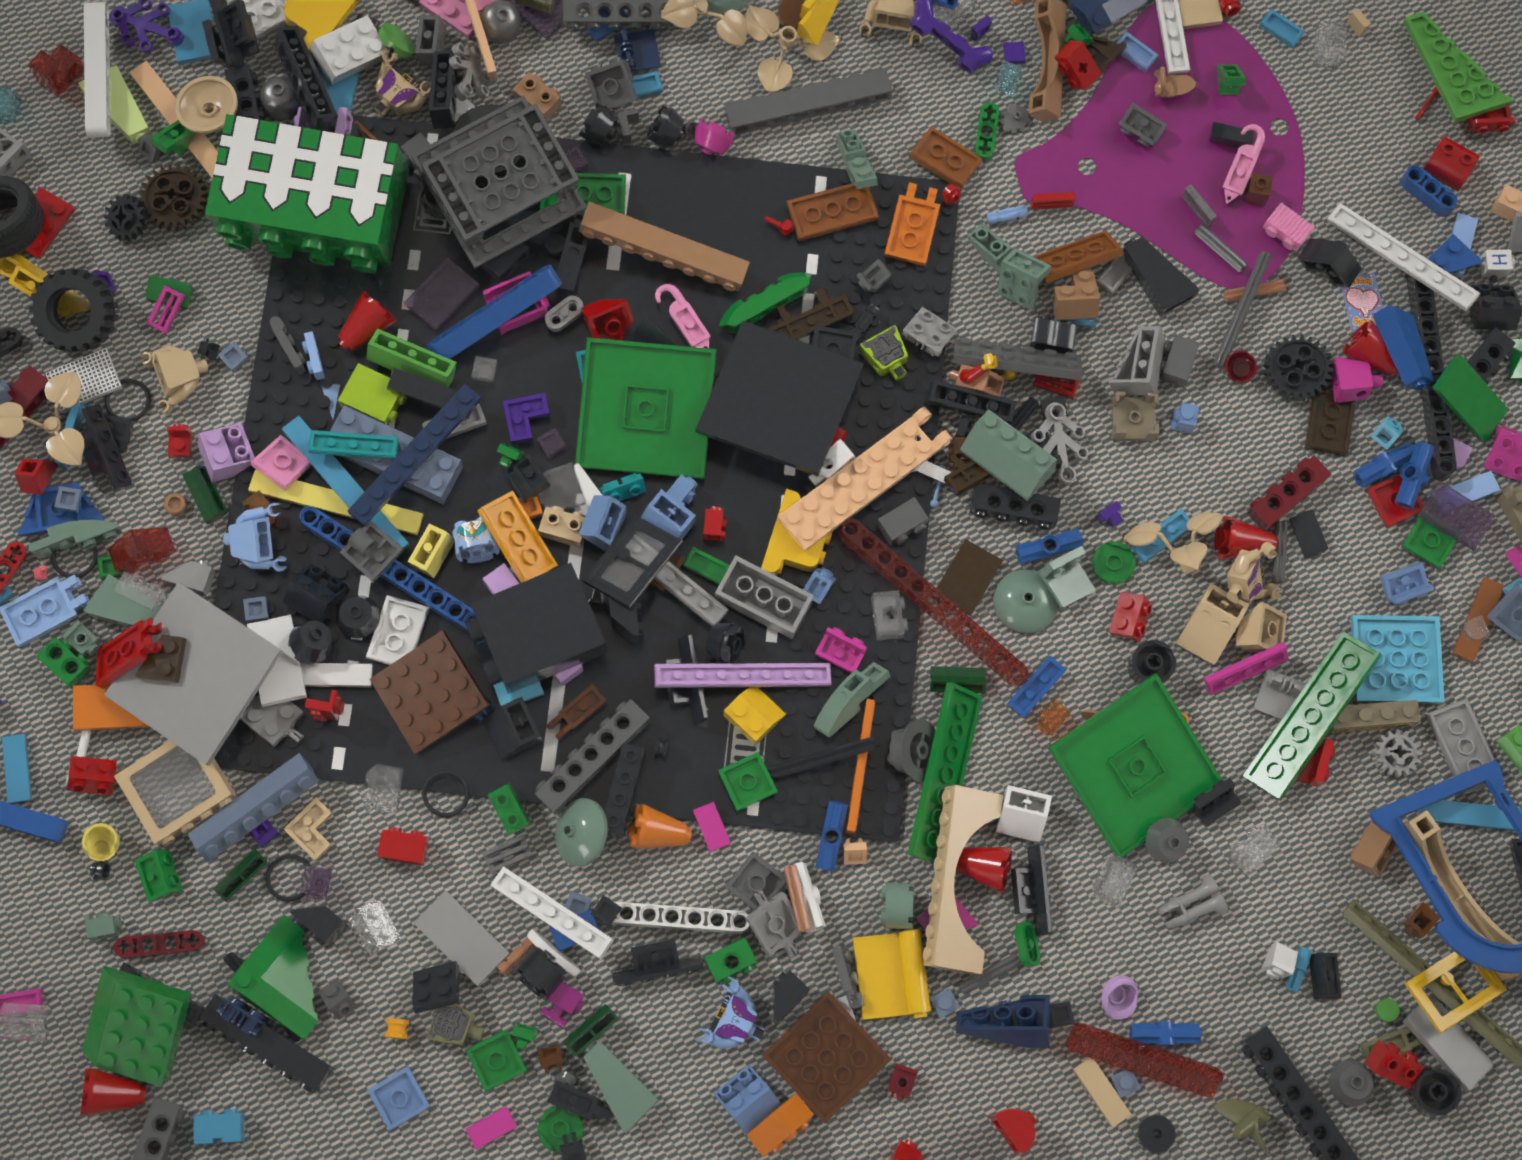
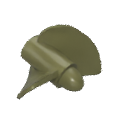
[1214,1099,1271,1157]

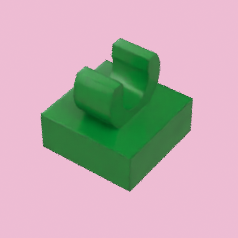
[1065,24,1094,45]
[497,443,524,467]
[512,1022,539,1050]

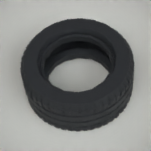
[0,176,44,258]

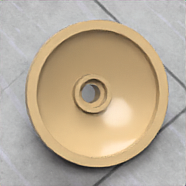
[175,76,238,133]

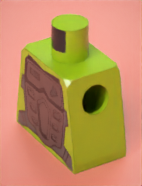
[859,325,908,380]

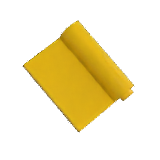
[852,929,931,1020]

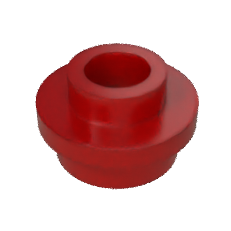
[942,184,962,204]

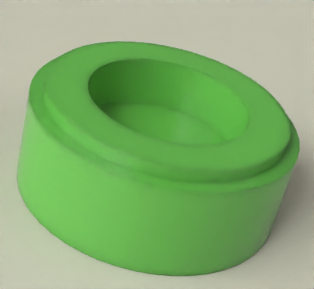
[1375,998,1400,1022]

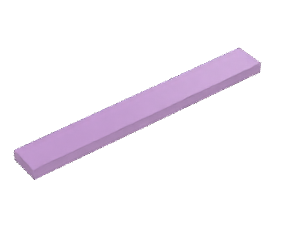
[654,663,832,688]

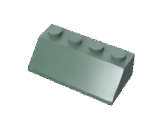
[960,410,1057,501]

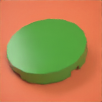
[379,23,416,58]

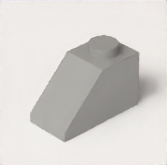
[161,560,216,597]

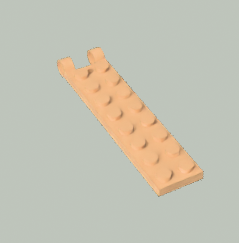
[777,406,953,551]

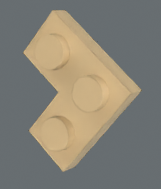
[284,797,333,862]

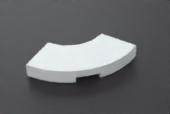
[527,929,581,977]

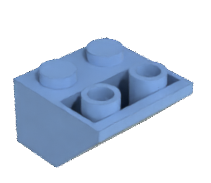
[638,489,696,550]
[578,495,627,552]
[713,1065,782,1134]

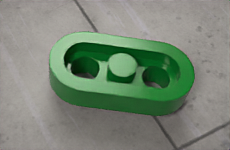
[1014,921,1041,968]

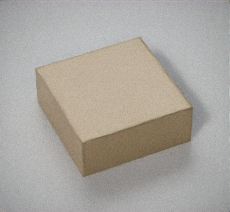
[1347,8,1371,37]

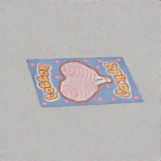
[1341,273,1383,332]

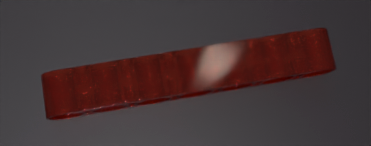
[1065,1022,1224,1097]

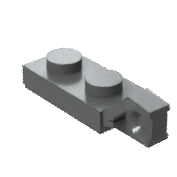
[832,945,865,1009]

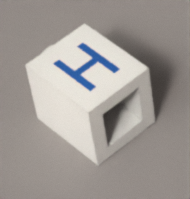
[1480,250,1515,277]

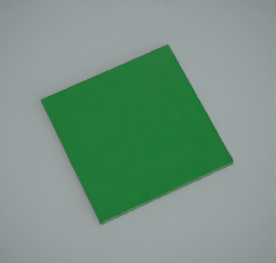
[575,338,717,479]
[1047,673,1222,860]

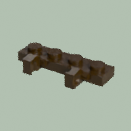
[768,287,854,340]
[944,453,993,496]

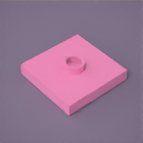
[251,435,312,491]

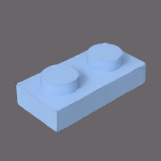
[302,332,325,380]

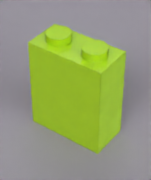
[338,363,407,426]

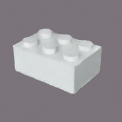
[309,15,388,85]

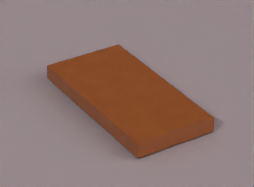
[786,183,879,241]
[1033,231,1124,283]

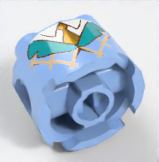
[452,517,500,563]

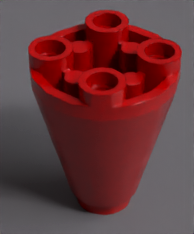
[80,1069,146,1116]

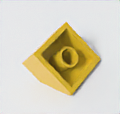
[723,687,786,746]

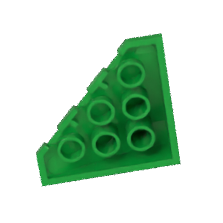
[228,914,318,1041]

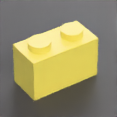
[408,524,455,578]

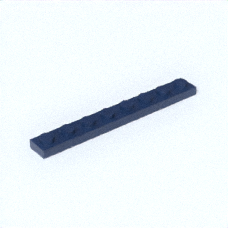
[347,384,482,526]

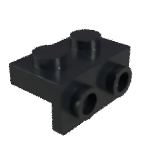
[1192,778,1241,827]

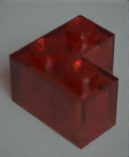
[28,44,84,97]
[108,527,175,574]

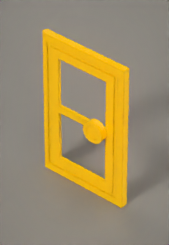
[1405,952,1507,1034]

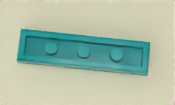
[308,430,399,460]

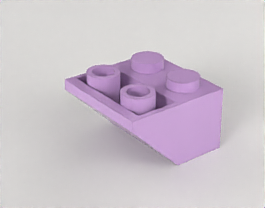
[198,423,255,482]

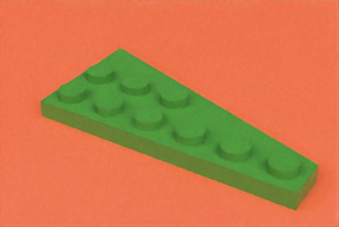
[1403,12,1514,122]

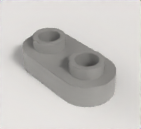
[545,296,583,332]

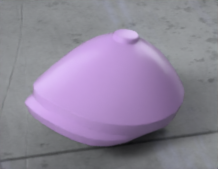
[1102,975,1138,1020]

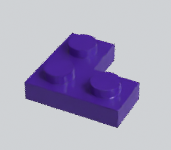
[503,393,550,444]

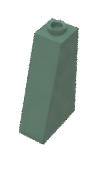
[83,574,162,628]
[583,1041,659,1134]

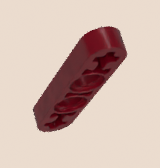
[114,930,205,959]

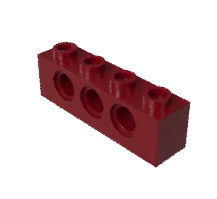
[1247,455,1332,531]

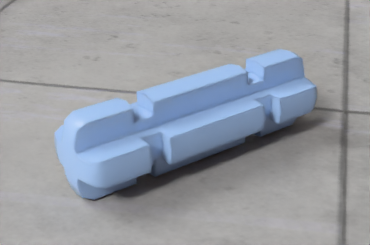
[987,205,1028,225]

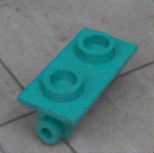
[599,473,647,501]

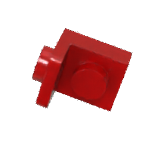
[167,423,193,458]

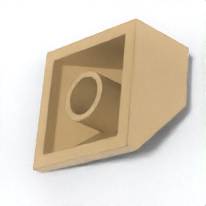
[1236,602,1287,653]

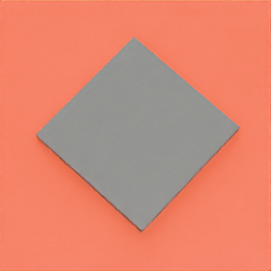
[104,582,283,766]

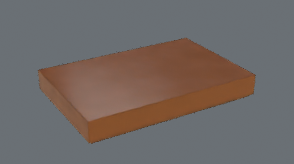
[909,126,983,189]

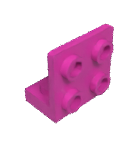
[1484,424,1522,482]

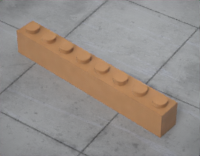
[578,202,750,291]

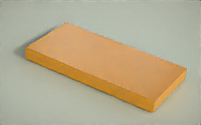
[477,491,558,583]

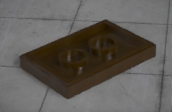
[1304,388,1356,457]
[933,539,1003,616]

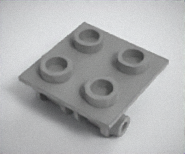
[902,307,958,357]
[1253,669,1307,720]

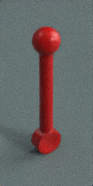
[1415,87,1439,120]

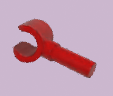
[764,216,794,235]

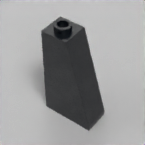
[1123,237,1200,316]

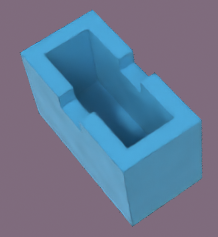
[193,1109,245,1145]

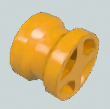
[384,1018,409,1039]

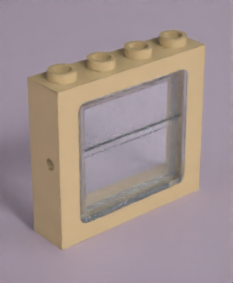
[114,740,237,846]

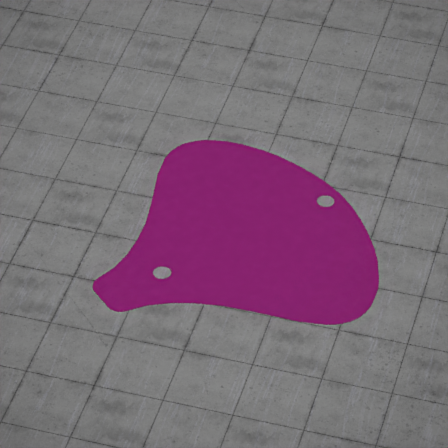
[1014,3,1305,289]

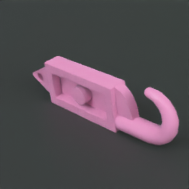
[1222,124,1265,204]
[655,284,711,349]

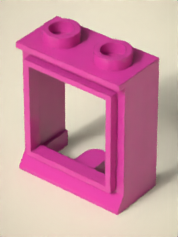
[483,271,550,335]

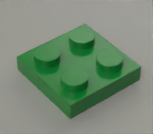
[1401,510,1461,570]
[718,752,778,812]
[466,1029,527,1092]

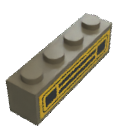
[1328,700,1421,733]

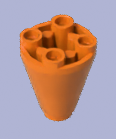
[627,804,692,849]

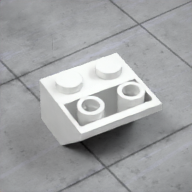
[996,785,1052,843]

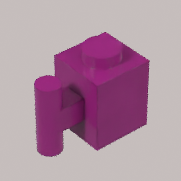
[540,982,585,1029]

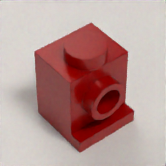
[703,507,727,542]

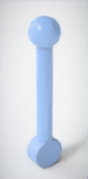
[930,465,946,508]

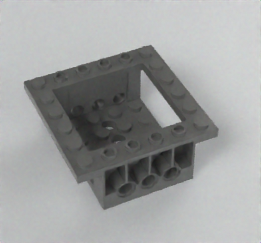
[411,95,587,269]

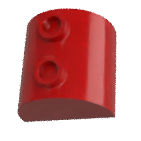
[1423,135,1480,192]
[989,1109,1037,1156]

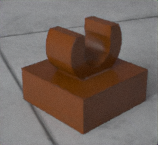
[538,1044,563,1074]

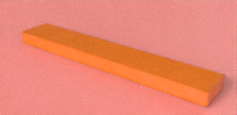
[846,699,875,835]

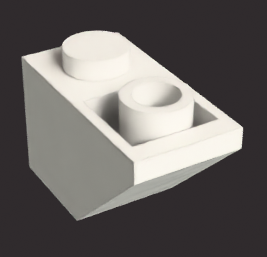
[1261,942,1298,980]

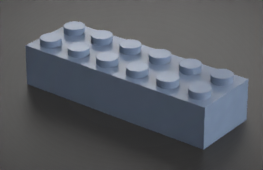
[330,405,463,505]

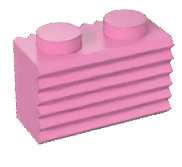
[1263,203,1315,252]

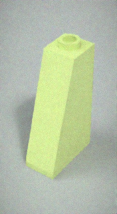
[78,65,152,145]

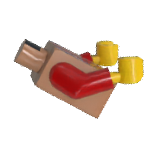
[950,353,1017,397]

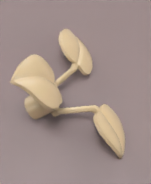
[661,0,747,46]
[745,5,840,92]
[0,372,84,466]
[1124,512,1223,573]

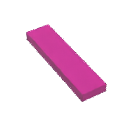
[1204,642,1288,696]

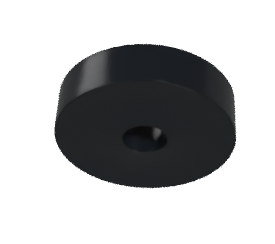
[1137,1115,1176,1153]

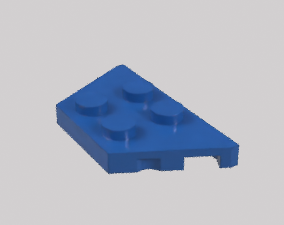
[18,483,105,537]

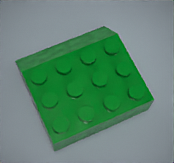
[82,965,192,1087]

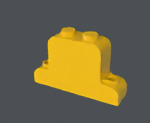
[283,0,360,61]
[761,489,832,576]

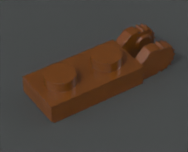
[546,684,607,740]

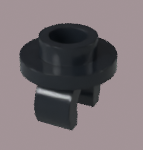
[197,338,220,360]

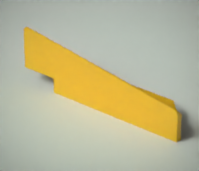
[797,0,839,46]
[0,253,91,317]

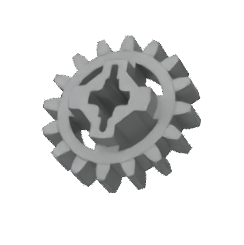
[1372,729,1423,778]

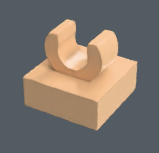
[843,838,867,865]

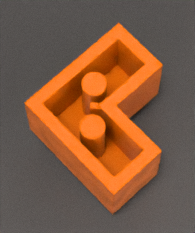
[746,1093,814,1157]

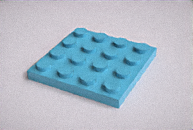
[1351,615,1445,704]

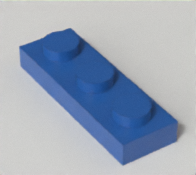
[1006,655,1067,719]

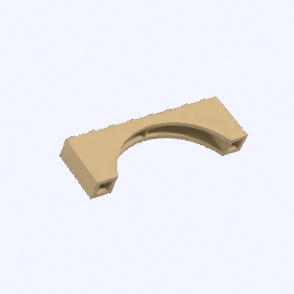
[923,785,1003,975]
[1404,810,1522,981]

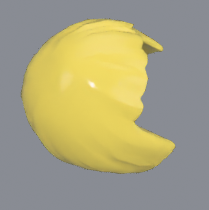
[82,823,120,862]

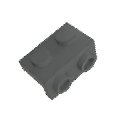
[1118,102,1168,147]

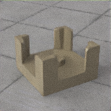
[1111,392,1159,442]

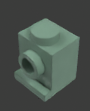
[62,620,102,658]
[84,913,122,941]

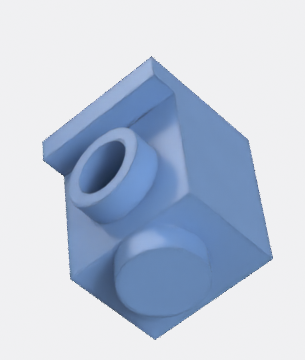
[1170,403,1199,434]
[666,474,698,507]

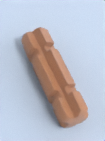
[497,937,536,976]

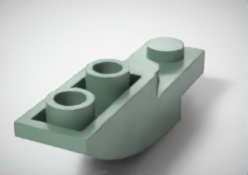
[836,130,878,189]
[967,223,1042,284]
[28,520,123,558]
[814,662,890,737]

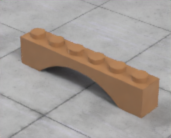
[1029,0,1067,123]

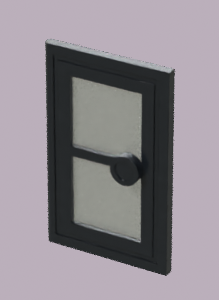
[583,515,683,608]

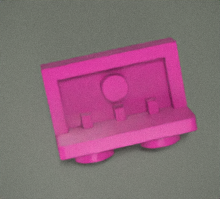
[815,627,867,673]

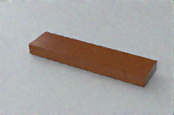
[1451,577,1505,664]

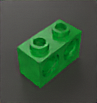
[36,637,91,690]

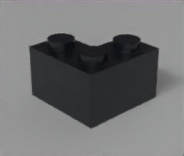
[1298,238,1362,288]

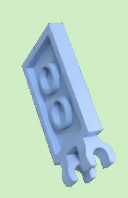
[0,575,90,647]

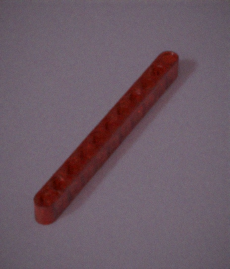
[839,518,1029,686]

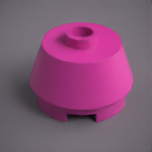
[695,118,736,156]

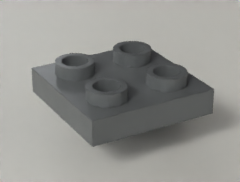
[340,521,404,583]

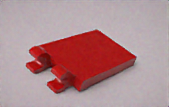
[95,618,162,689]

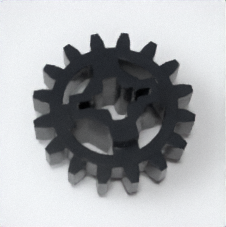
[103,194,149,241]

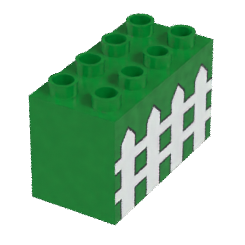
[205,114,410,273]

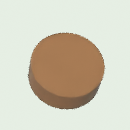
[164,493,187,516]

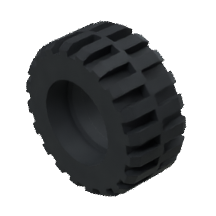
[29,269,119,352]

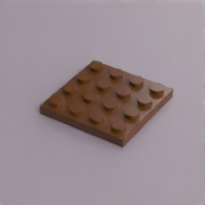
[370,630,490,754]
[762,991,892,1124]

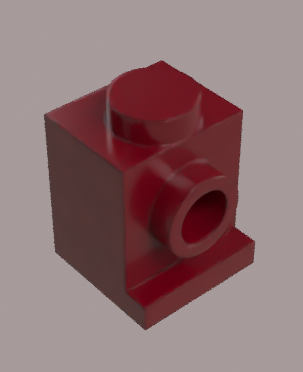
[887,1063,918,1101]

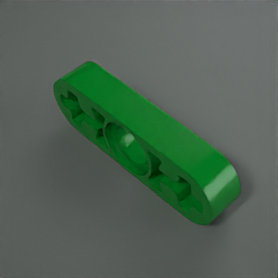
[974,102,999,162]

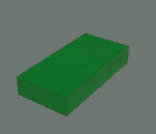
[683,547,730,585]

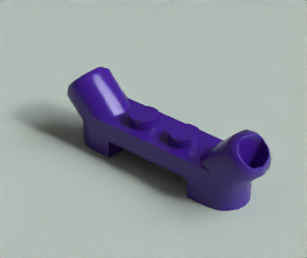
[909,0,993,74]

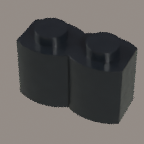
[1030,316,1077,353]

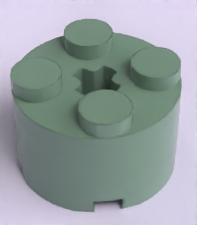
[881,883,915,929]

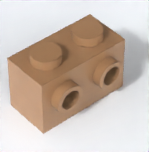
[512,72,562,121]
[1350,821,1397,877]

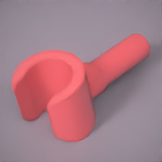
[34,565,48,580]

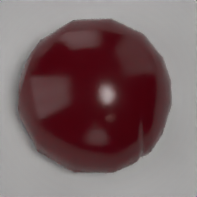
[1225,350,1258,384]

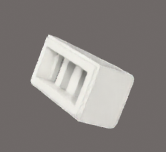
[574,463,603,509]

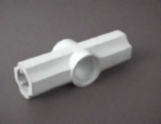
[793,862,826,933]

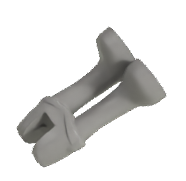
[1159,874,1229,929]

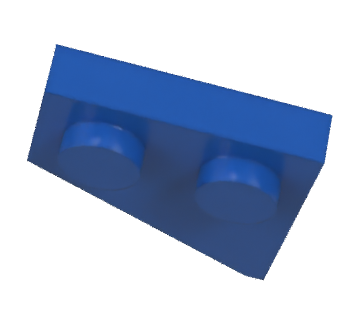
[1428,234,1483,273]

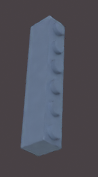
[188,753,319,862]

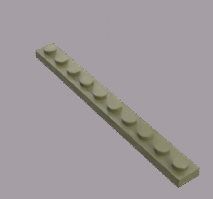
[1342,899,1522,1068]

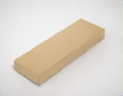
[1072,1056,1132,1128]

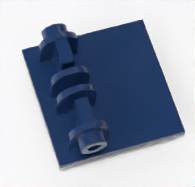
[613,28,661,72]
[217,997,271,1037]

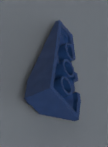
[1068,0,1151,34]
[955,995,1051,1048]

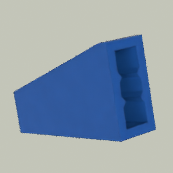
[1372,305,1434,391]

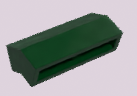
[182,466,228,525]
[929,666,986,694]
[213,849,268,902]
[562,1004,619,1057]

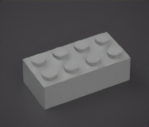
[715,555,814,640]

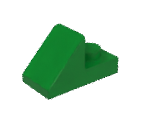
[1217,64,1246,95]
[151,120,196,156]

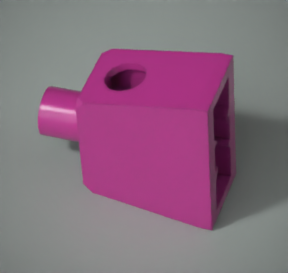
[1330,357,1383,402]

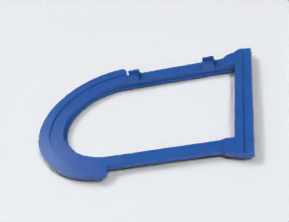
[1369,760,1522,974]

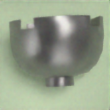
[480,0,521,44]
[260,77,301,120]

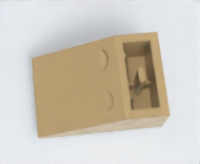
[1176,583,1250,666]

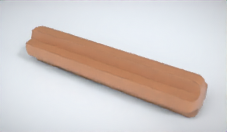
[1223,279,1286,303]
[784,865,811,932]

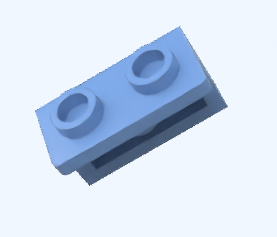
[1380,562,1434,605]

